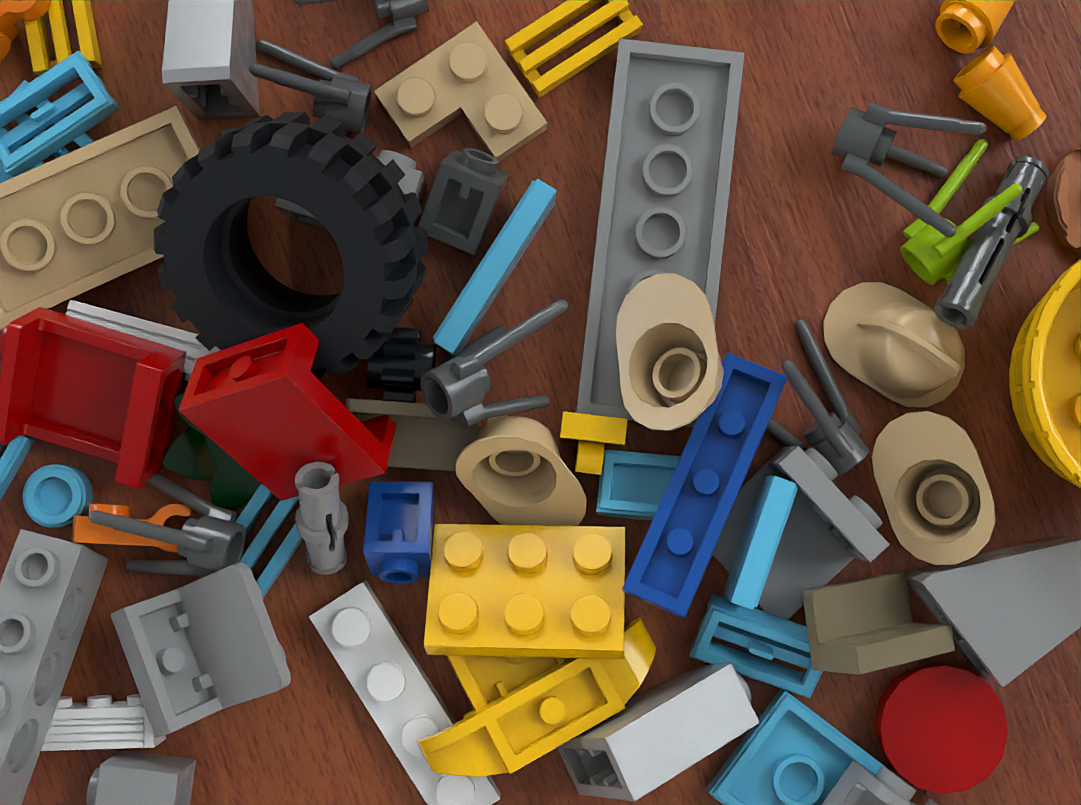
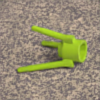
[900,139,1039,285]

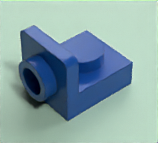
[363,482,435,584]

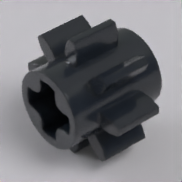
[367,327,436,403]

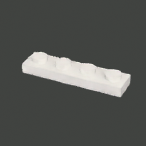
[309,580,501,805]

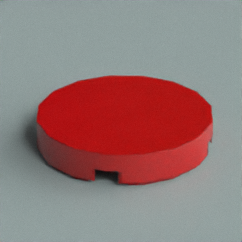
[874,662,1008,795]

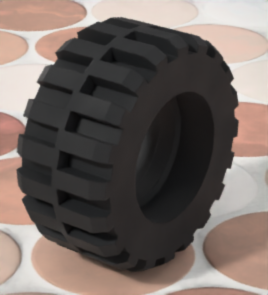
[154,112,428,381]

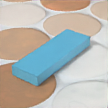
[433,178,557,357]

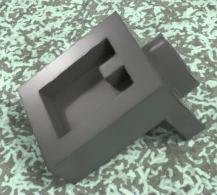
[418,148,511,255]

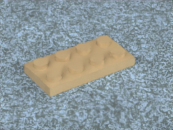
[0,106,200,330]

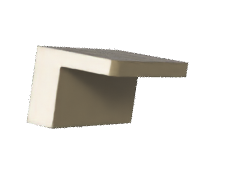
[345,398,479,471]
[803,573,955,675]

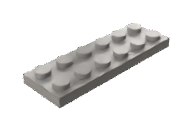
[576,38,745,428]

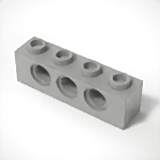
[0,529,109,805]

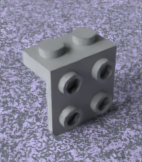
[712,446,890,620]
[110,562,291,738]

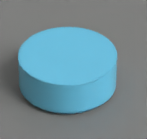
[23,464,94,528]

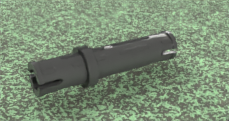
[934,156,1050,329]

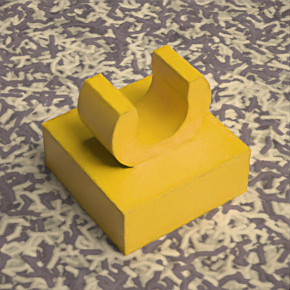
[559,411,628,475]

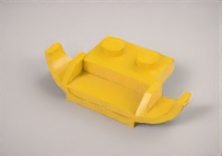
[416,617,656,777]

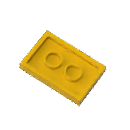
[424,524,625,659]

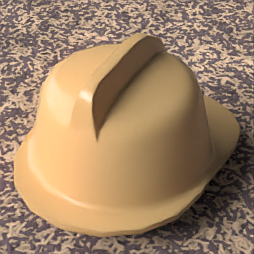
[616,273,724,431]
[823,282,965,407]
[872,411,996,565]
[456,415,587,526]

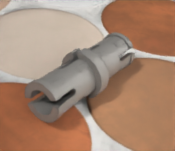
[295,462,349,575]

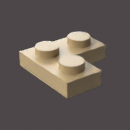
[374,21,548,162]

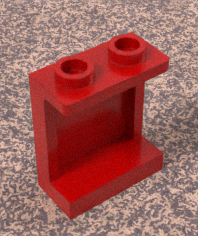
[0,307,187,489]
[178,323,396,501]

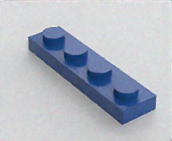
[622,352,788,620]

